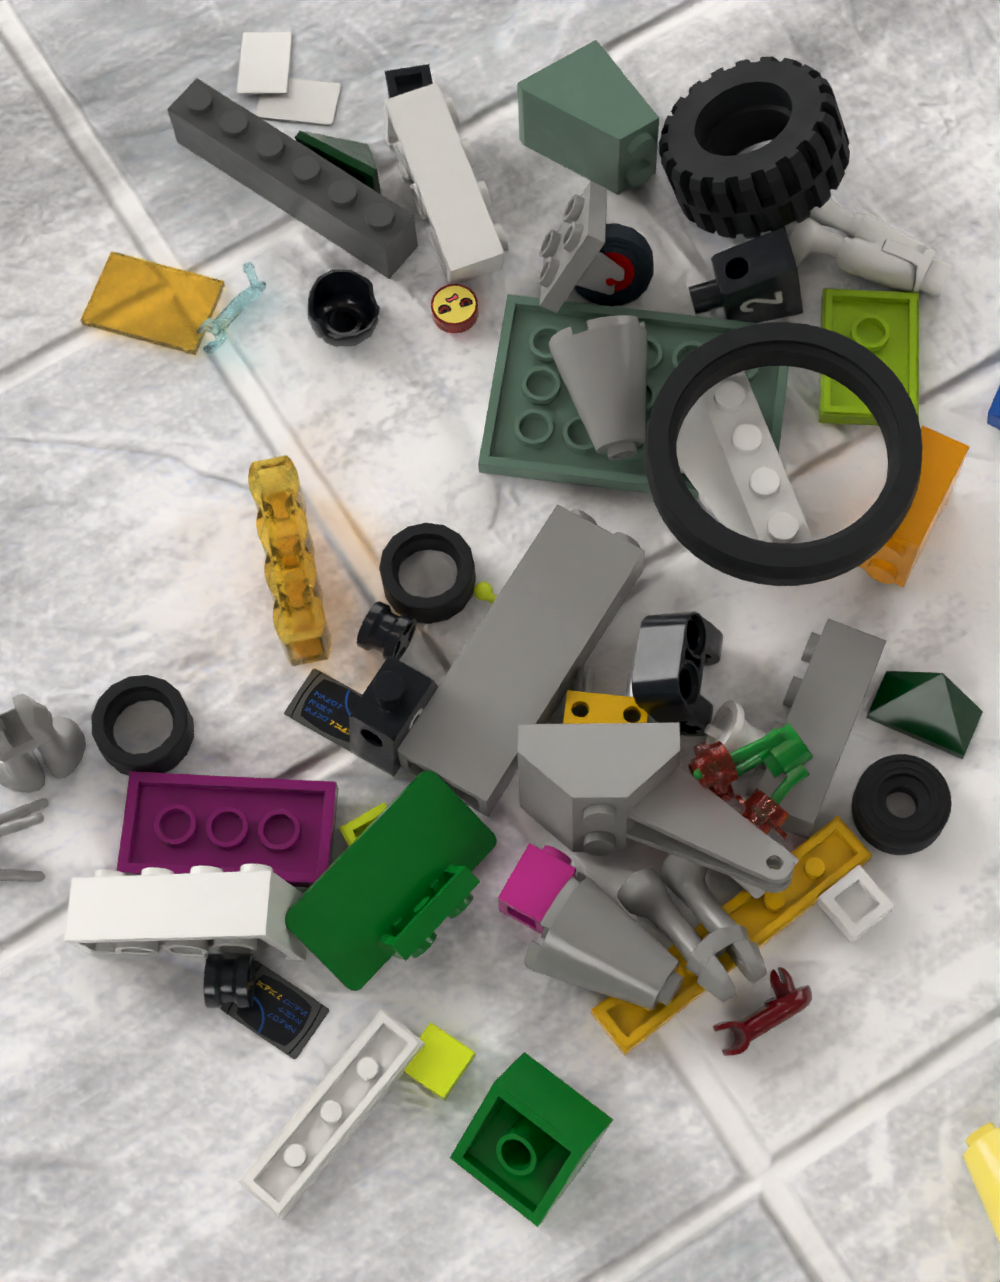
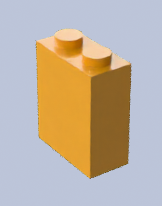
[858,425,970,587]

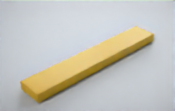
[591,816,873,1056]

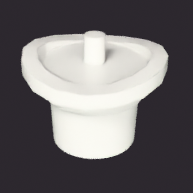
[699,700,766,774]

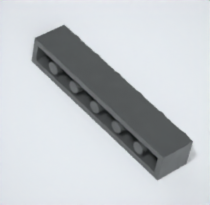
[167,78,418,279]

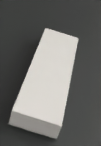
[239,1008,426,1220]

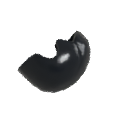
[307,269,380,347]

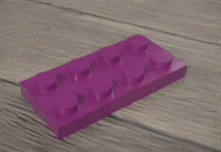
[116,771,339,888]

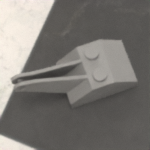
[517,723,794,893]

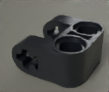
[631,611,723,737]

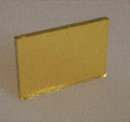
[80,251,225,355]

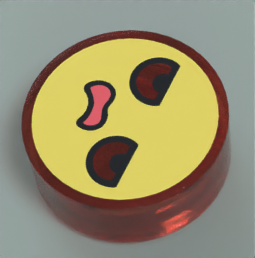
[431,284,479,333]

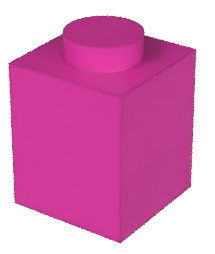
[498,843,576,934]

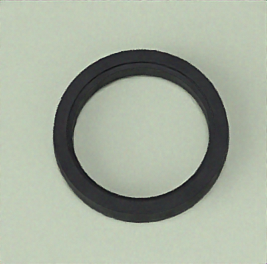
[645,322,923,586]

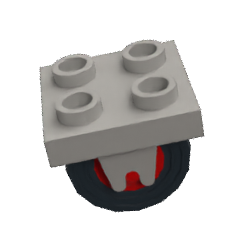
[537,181,654,313]

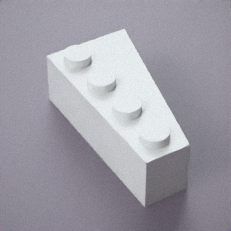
[385,82,509,286]

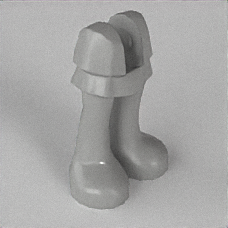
[0,694,86,793]
[617,854,767,1002]

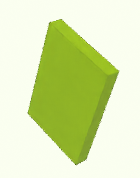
[819,288,919,426]

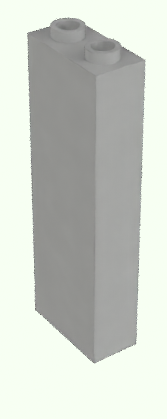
[397,504,645,817]

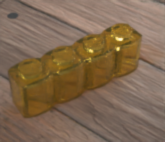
[248,455,332,666]

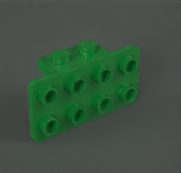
[285,771,497,991]

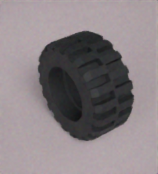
[659,56,850,239]

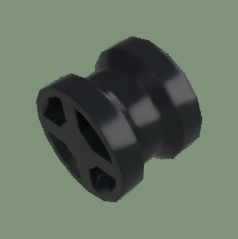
[356,601,417,660]
[204,953,256,1009]

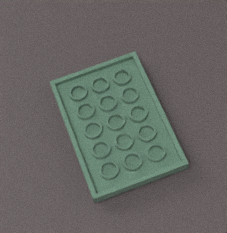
[478,294,789,500]

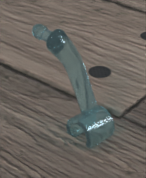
[196,262,266,354]

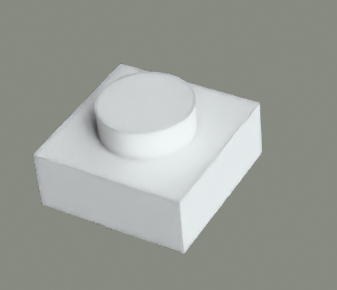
[817,865,895,943]

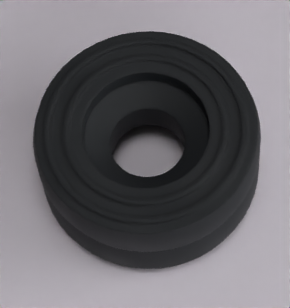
[851,754,952,855]

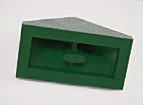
[295,131,381,194]
[866,671,983,759]

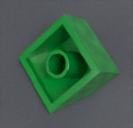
[450,1052,614,1227]

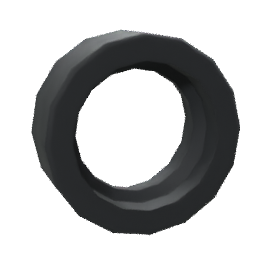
[379,523,476,624]
[91,675,194,776]

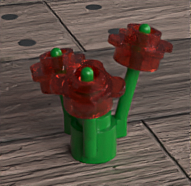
[688,723,814,839]

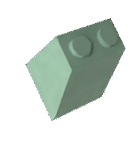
[517,40,659,195]

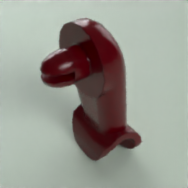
[713,967,812,1056]

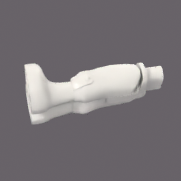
[789,197,953,297]

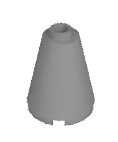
[549,315,647,461]
[524,872,684,1010]

